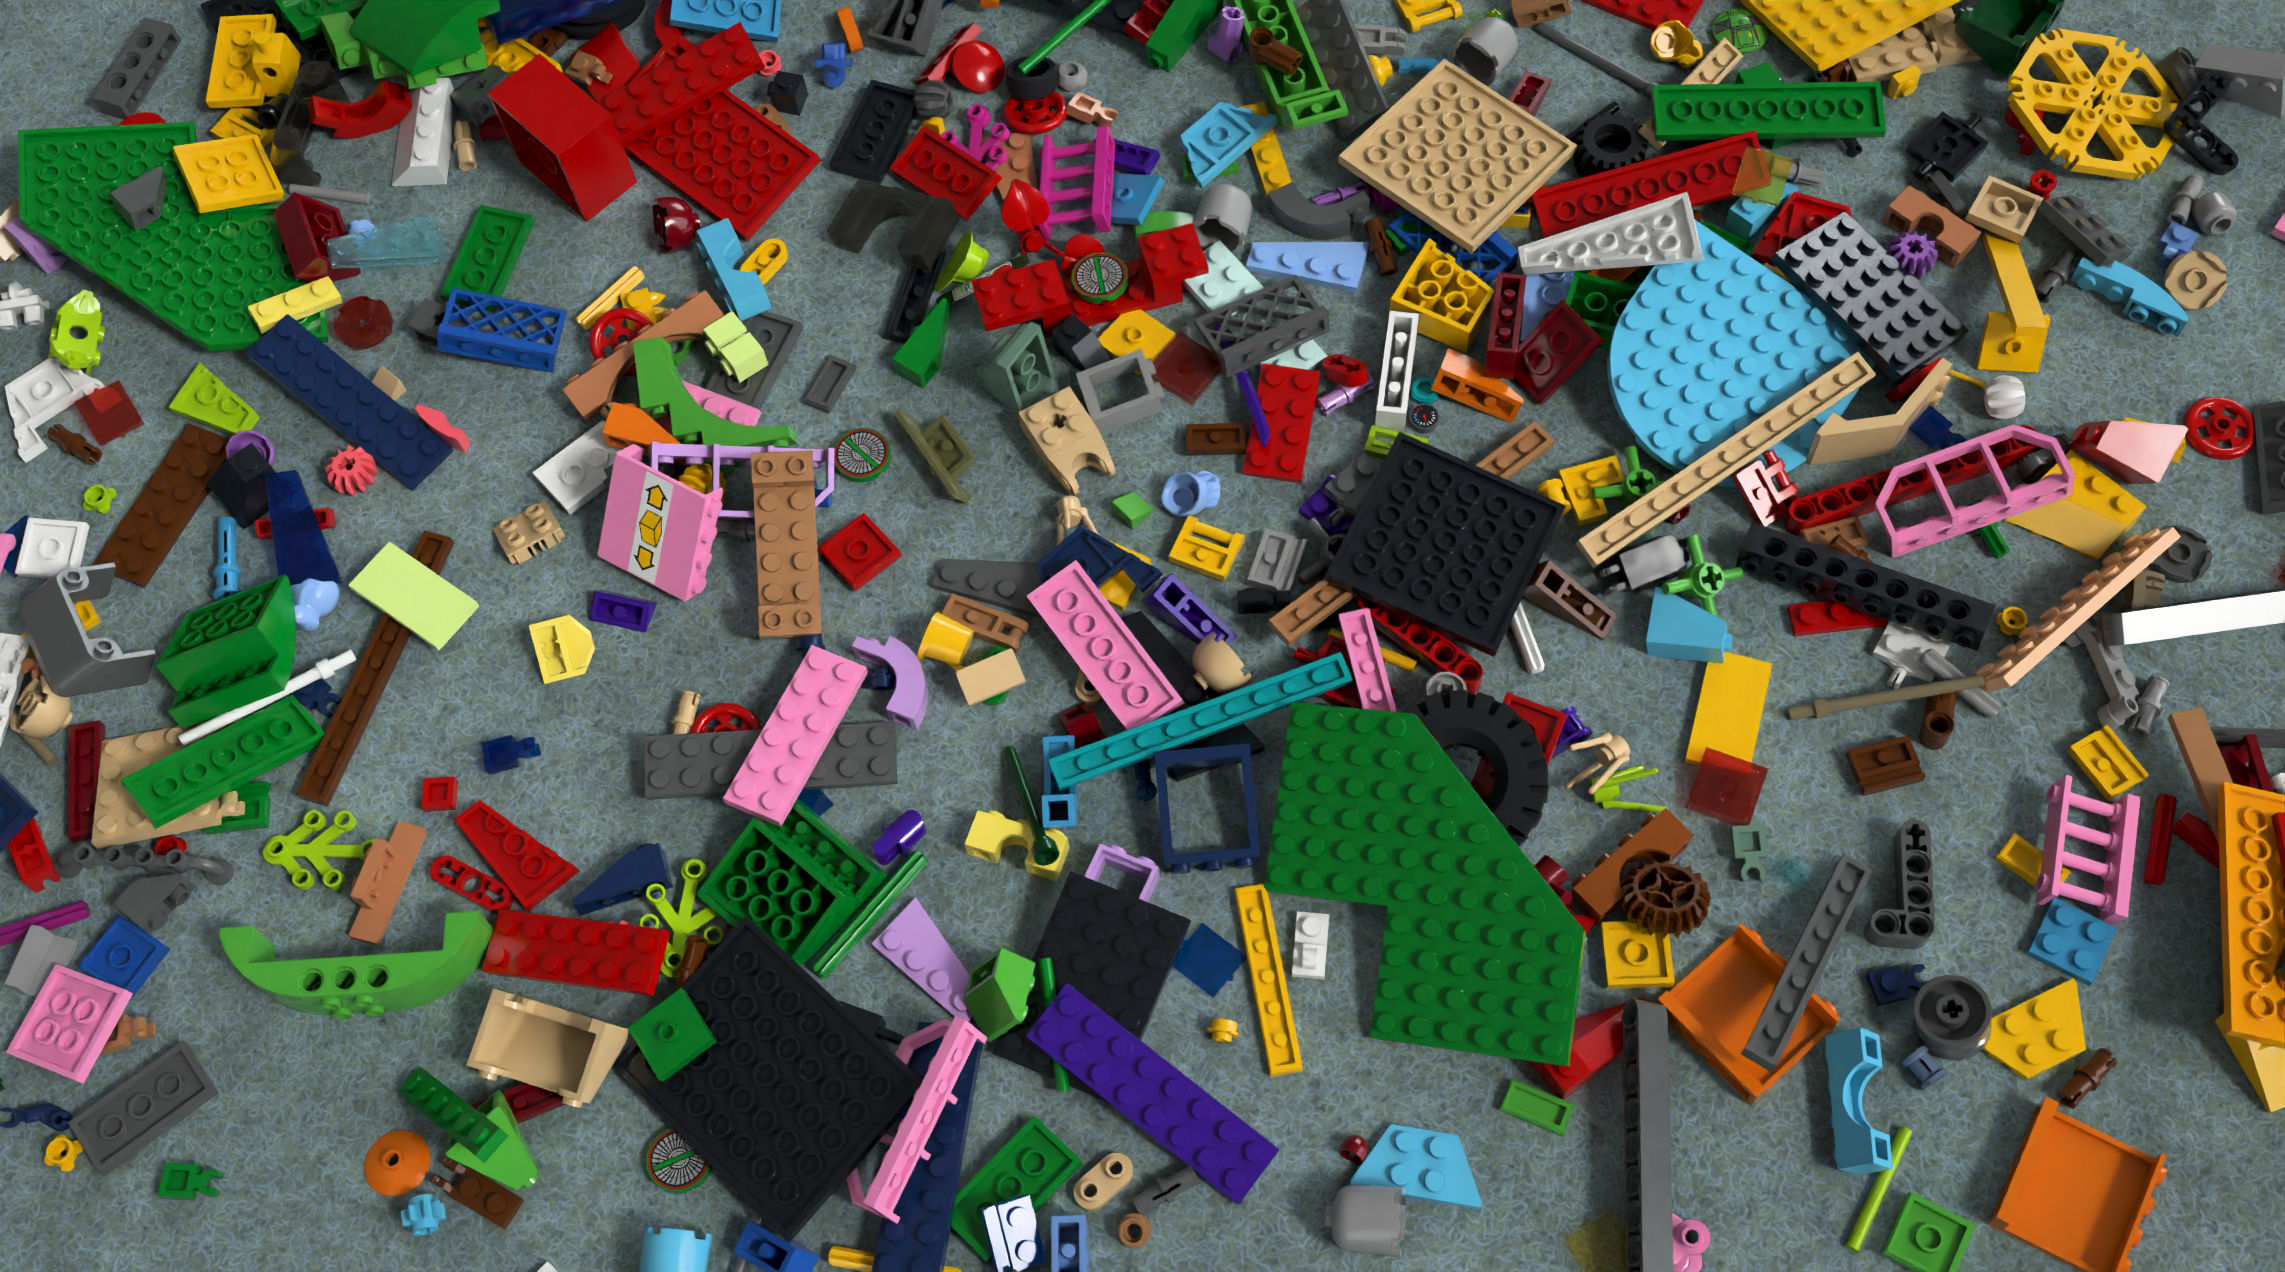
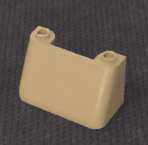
[466,988,630,1108]

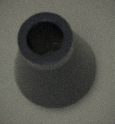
[257,93,292,129]

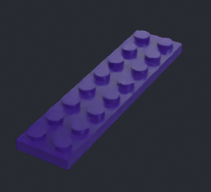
[1026,983,1280,1205]

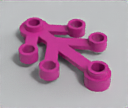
[941,104,1010,170]

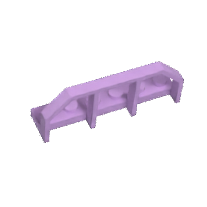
[648,441,834,519]

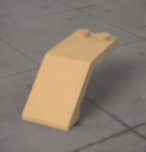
[1805,358,1953,465]

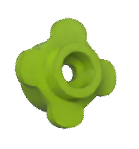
[83,485,117,514]

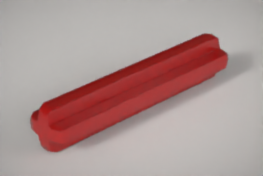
[2144,794,2177,885]

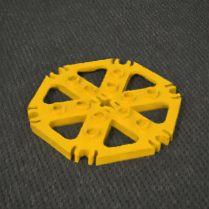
[2006,28,2182,180]

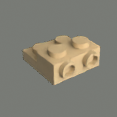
[1919,7,1982,67]
[1965,175,2043,243]

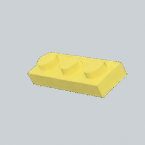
[248,276,342,334]

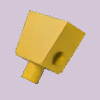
[252,31,301,97]

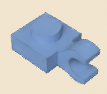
[2157,221,2200,269]

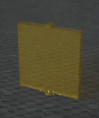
[1732,146,1793,207]
[1565,1210,1626,1272]

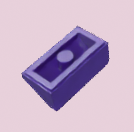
[589,590,657,632]

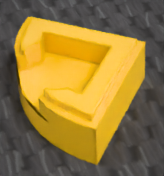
[918,117,945,136]

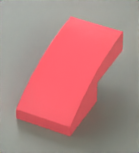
[415,404,471,453]

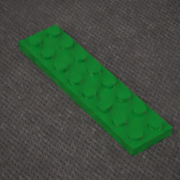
[1651,81,1886,141]

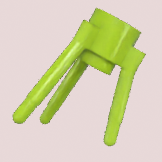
[1590,765,1669,812]

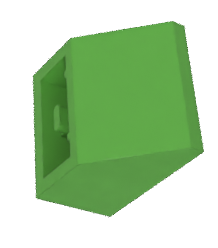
[964,947,1036,1042]

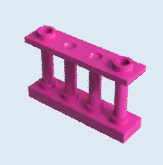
[1036,125,1115,240]

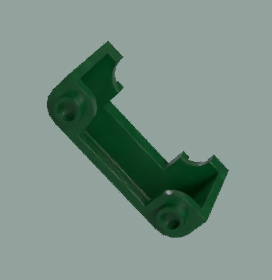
[1953,0,2065,80]

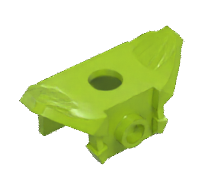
[48,289,105,375]

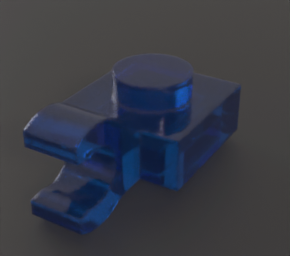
[482,735,541,775]

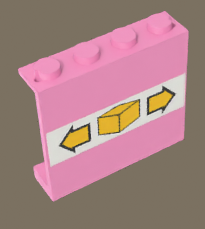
[597,444,723,602]

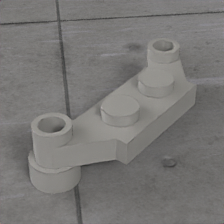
[2064,615,2139,730]

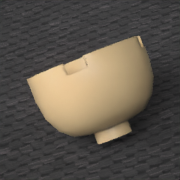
[1192,632,1252,694]
[10,675,72,738]

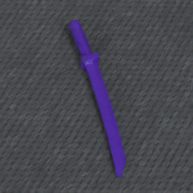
[1213,325,1270,447]

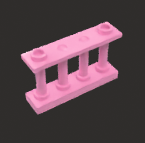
[2035,775,2140,926]

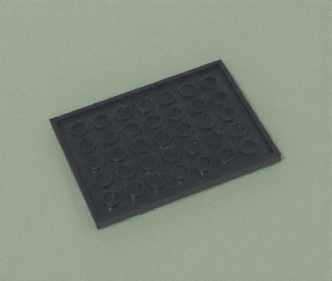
[612,916,923,1241]

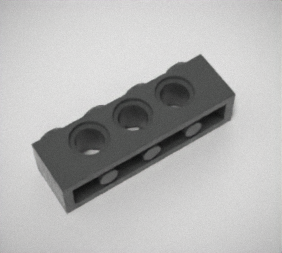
[92,17,181,120]

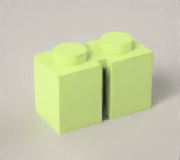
[703,311,769,383]

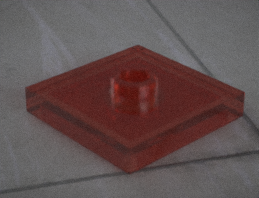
[1152,332,1222,405]
[1685,747,1769,826]

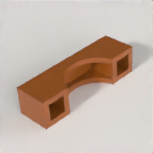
[1571,808,1694,926]

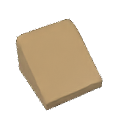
[372,366,407,401]

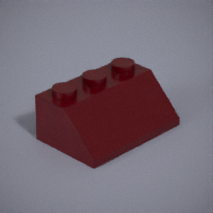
[273,192,361,282]

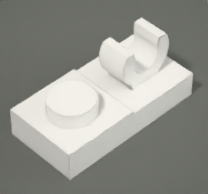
[1292,911,1329,979]

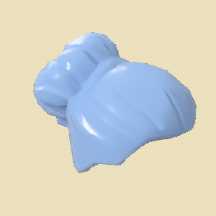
[1161,471,1221,517]
[291,578,340,631]

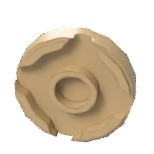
[2164,251,2227,310]

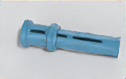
[213,517,241,601]

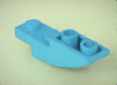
[2070,257,2189,337]

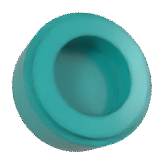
[1410,377,1440,405]

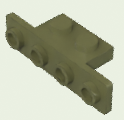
[894,409,977,503]

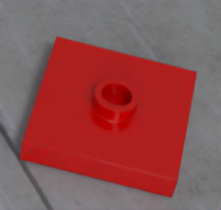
[817,513,902,592]

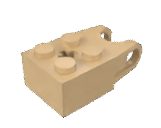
[1018,386,1116,496]

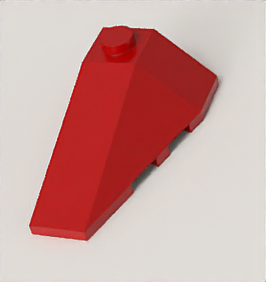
[1529,997,1646,1100]

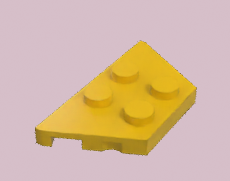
[1983,978,2086,1081]

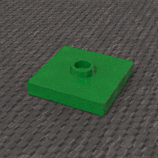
[628,988,717,1082]

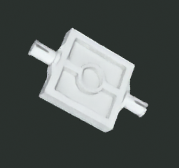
[1872,621,1953,689]

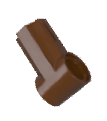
[1248,27,1303,75]
[1919,692,1957,750]

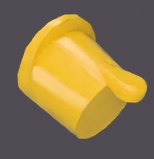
[917,612,974,671]

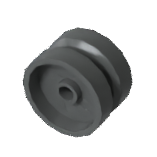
[1914,975,1992,1061]

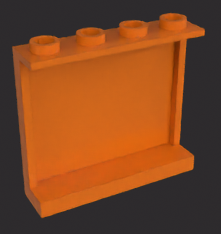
[1656,923,1841,1105]
[1988,1097,2167,1272]

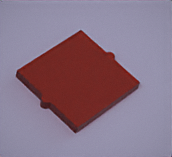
[75,380,144,446]

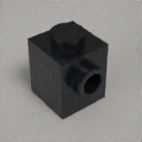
[767,71,808,116]

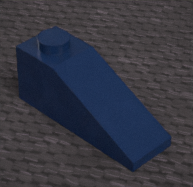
[572,843,673,916]

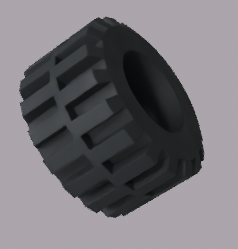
[1573,112,1648,177]

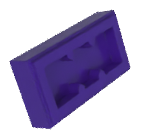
[1114,139,1160,175]

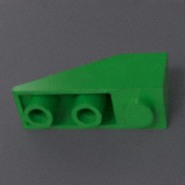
[892,298,950,389]

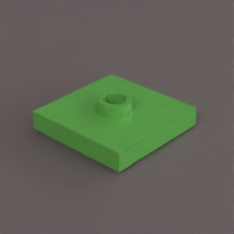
[1881,1191,1976,1272]

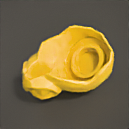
[1650,20,1703,69]

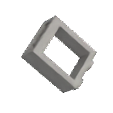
[1076,349,1165,433]

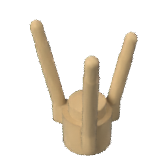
[1056,495,1099,546]
[1565,732,1630,794]

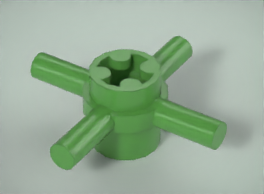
[1592,446,1667,532]
[1662,534,1743,617]

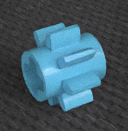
[401,1194,446,1236]

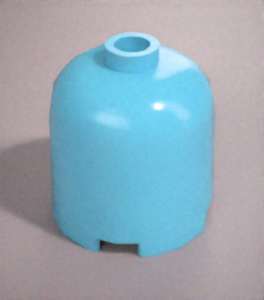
[639,1227,713,1272]

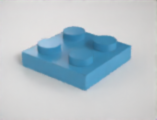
[2026,898,2117,986]

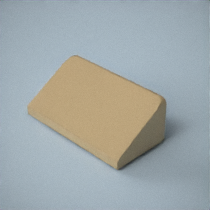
[955,648,1026,707]

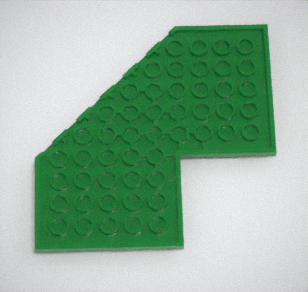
[18,122,329,352]
[1264,702,1586,1067]

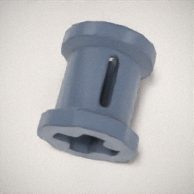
[1901,1045,1948,1090]

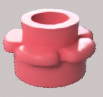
[759,50,782,76]

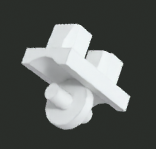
[0,282,49,330]

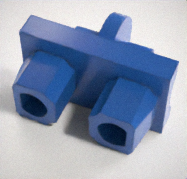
[815,42,853,87]

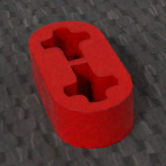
[1322,354,1369,388]

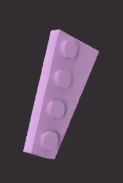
[871,897,974,1023]

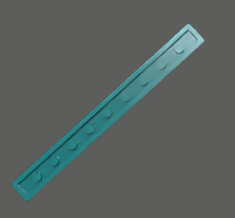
[1048,652,1353,791]

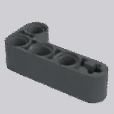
[1864,819,1935,949]

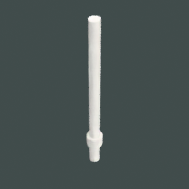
[178,649,357,747]

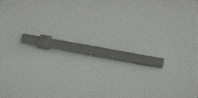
[1536,22,1660,99]

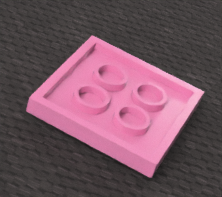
[6,964,133,1084]

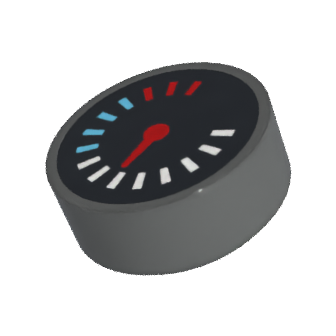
[1409,404,1439,434]

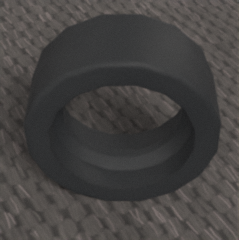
[1005,56,1058,100]

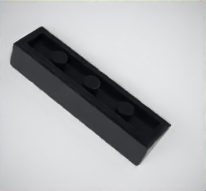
[882,239,947,343]

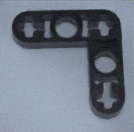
[2163,71,2238,175]

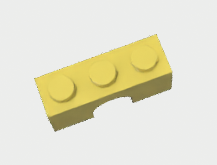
[964,810,1070,882]

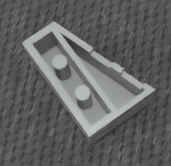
[2195,43,2285,119]

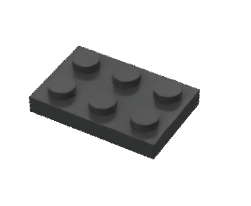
[2037,195,2133,266]

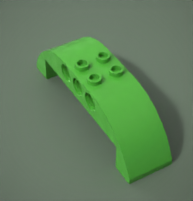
[219,911,494,1020]

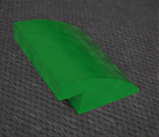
[349,0,500,77]
[155,574,296,729]
[696,798,888,965]

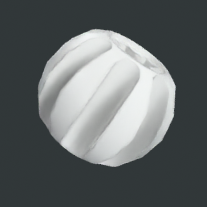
[1984,375,2025,420]

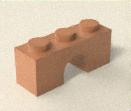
[1883,185,1981,269]

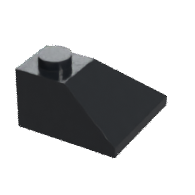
[206,442,293,529]

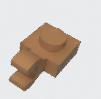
[565,50,613,86]
[100,1014,156,1056]

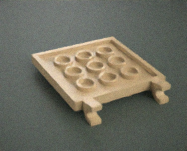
[91,718,245,849]

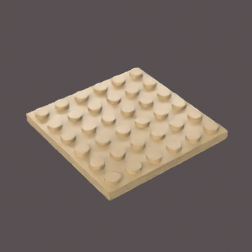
[1338,59,1577,254]

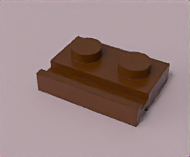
[1845,735,1926,797]

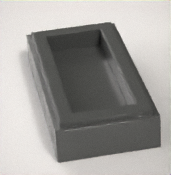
[803,355,856,414]

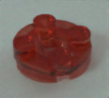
[333,296,393,350]

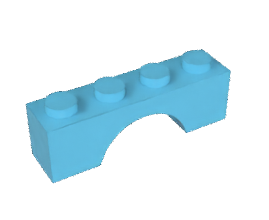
[696,218,772,321]
[1824,1028,1893,1175]

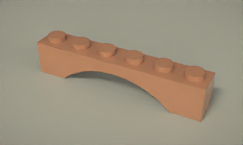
[562,290,725,422]

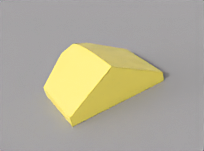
[529,615,595,684]

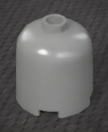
[1449,17,1518,86]
[1192,183,1252,255]
[1325,1185,1406,1258]

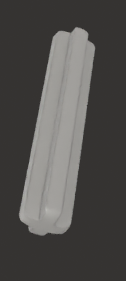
[1919,648,2002,718]

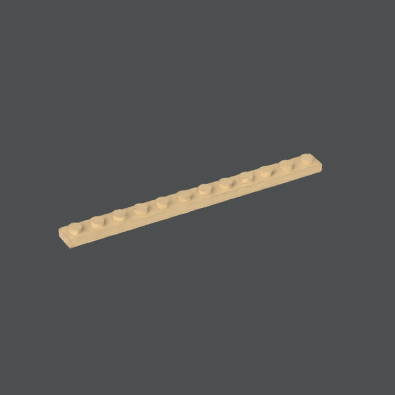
[1575,352,1876,568]

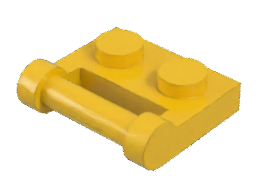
[1394,0,1463,33]
[210,106,285,148]
[1168,516,1245,582]

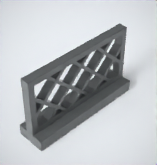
[1194,274,1330,378]

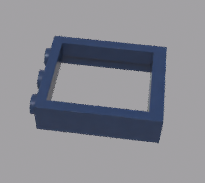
[1154,743,1261,874]

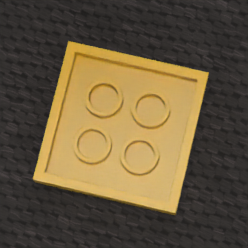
[173,134,284,213]

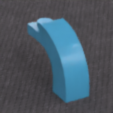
[1041,735,1078,829]

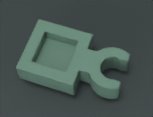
[1730,824,1768,882]

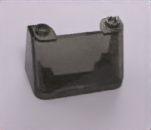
[269,61,351,187]

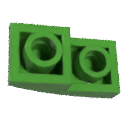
[1133,211,1193,239]

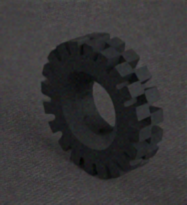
[1401,690,1549,847]

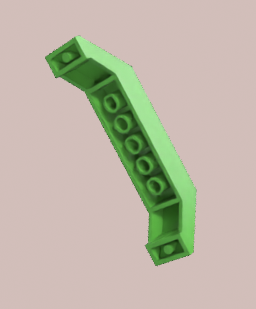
[1226,0,1348,130]

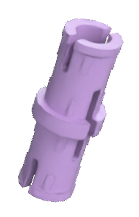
[1316,372,1375,416]

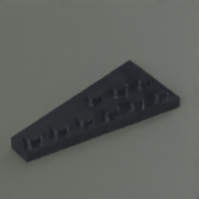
[1121,611,1265,782]

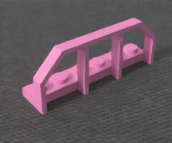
[1875,424,2075,558]
[846,1016,987,1224]

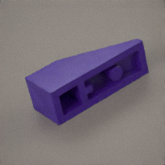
[1141,573,1237,646]

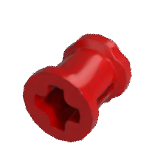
[2025,170,2057,203]

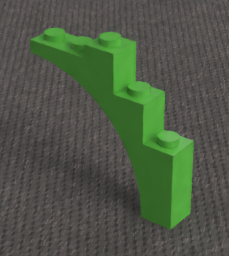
[320,12,488,89]
[633,337,798,474]

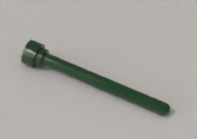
[1004,746,1060,866]

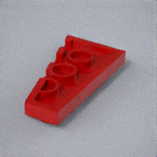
[454,800,580,912]

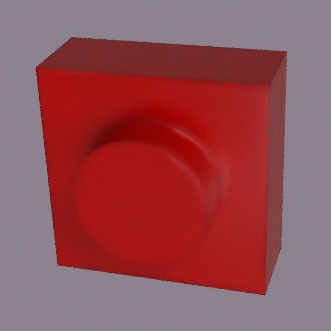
[421,776,458,812]

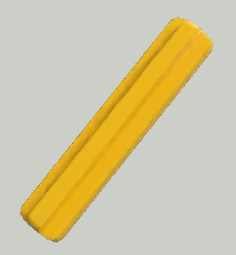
[576,266,644,330]

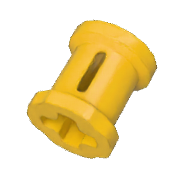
[1536,479,1571,516]

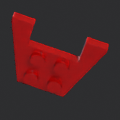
[1750,192,1851,267]

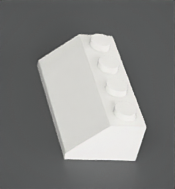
[392,77,457,186]

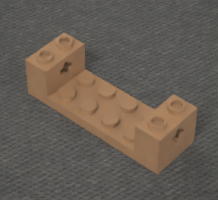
[751,450,822,640]

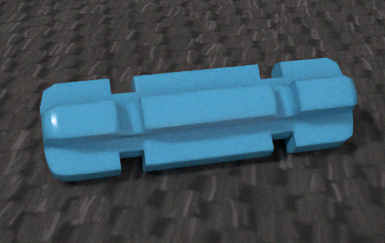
[1398,58,1452,75]

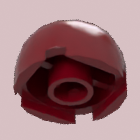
[652,197,700,254]

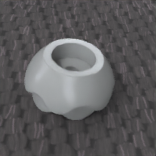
[1056,61,1088,92]

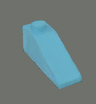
[1724,175,1799,241]

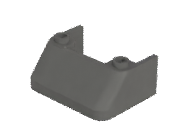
[18,563,155,697]

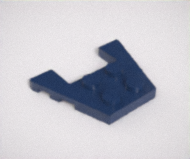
[1036,525,1163,593]

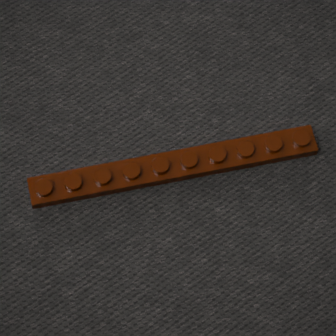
[296,530,454,807]

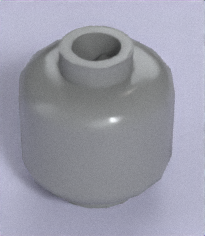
[2191,192,2237,235]

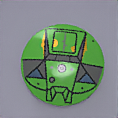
[1713,9,1768,53]

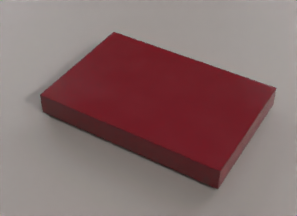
[1514,300,1604,405]

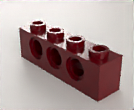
[1484,272,1527,380]

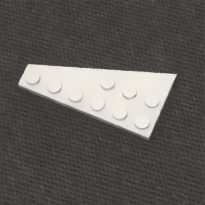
[1518,192,1704,275]

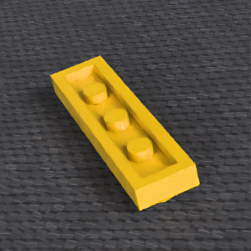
[1238,101,1292,199]

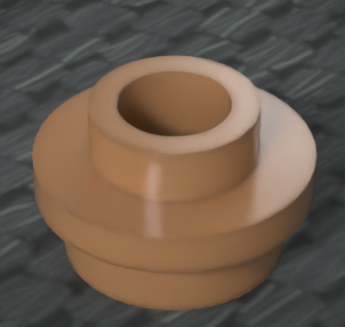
[1117,1213,1152,1248]

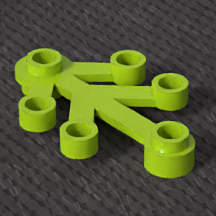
[263,810,375,891]
[639,859,723,979]

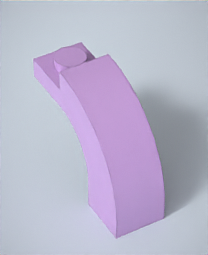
[852,636,928,730]

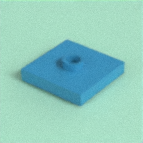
[1111,173,1164,225]

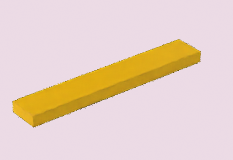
[1982,230,2048,337]
[1234,883,1303,1077]

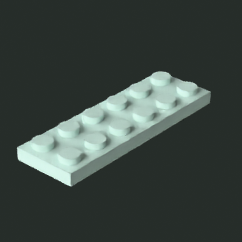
[1181,240,1328,370]

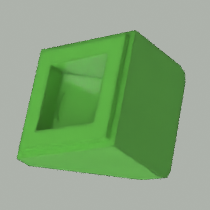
[1111,491,1154,530]

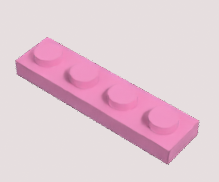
[1339,608,1397,712]

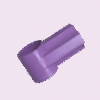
[1207,6,1245,64]

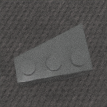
[866,0,944,57]

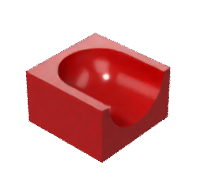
[487,54,637,222]

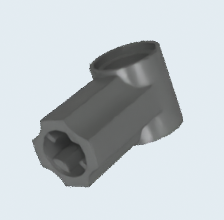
[2155,46,2205,105]

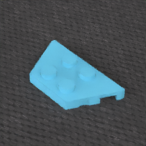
[1181,102,1278,189]
[1350,1124,1482,1210]

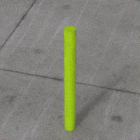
[1845,1126,1913,1253]

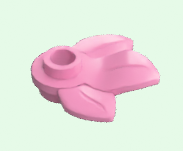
[1672,1214,1711,1272]

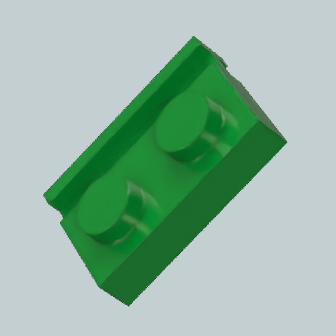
[202,781,271,835]

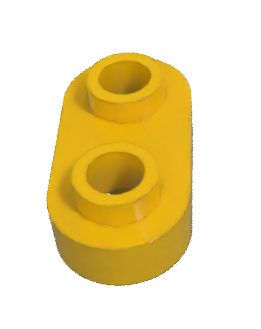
[740,239,788,285]

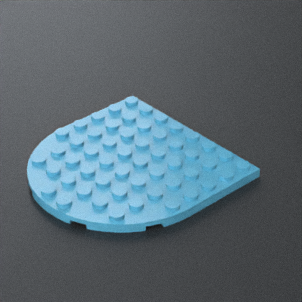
[1607,220,1876,487]

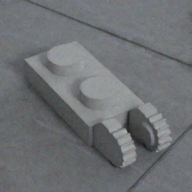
[1354,24,1407,56]

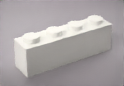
[1375,311,1419,432]

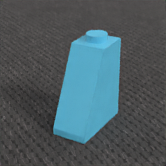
[1646,587,1733,664]

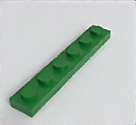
[398,1067,509,1163]

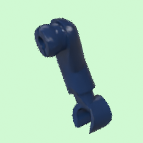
[1132,759,1157,802]
[0,1103,73,1132]

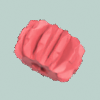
[324,445,378,497]

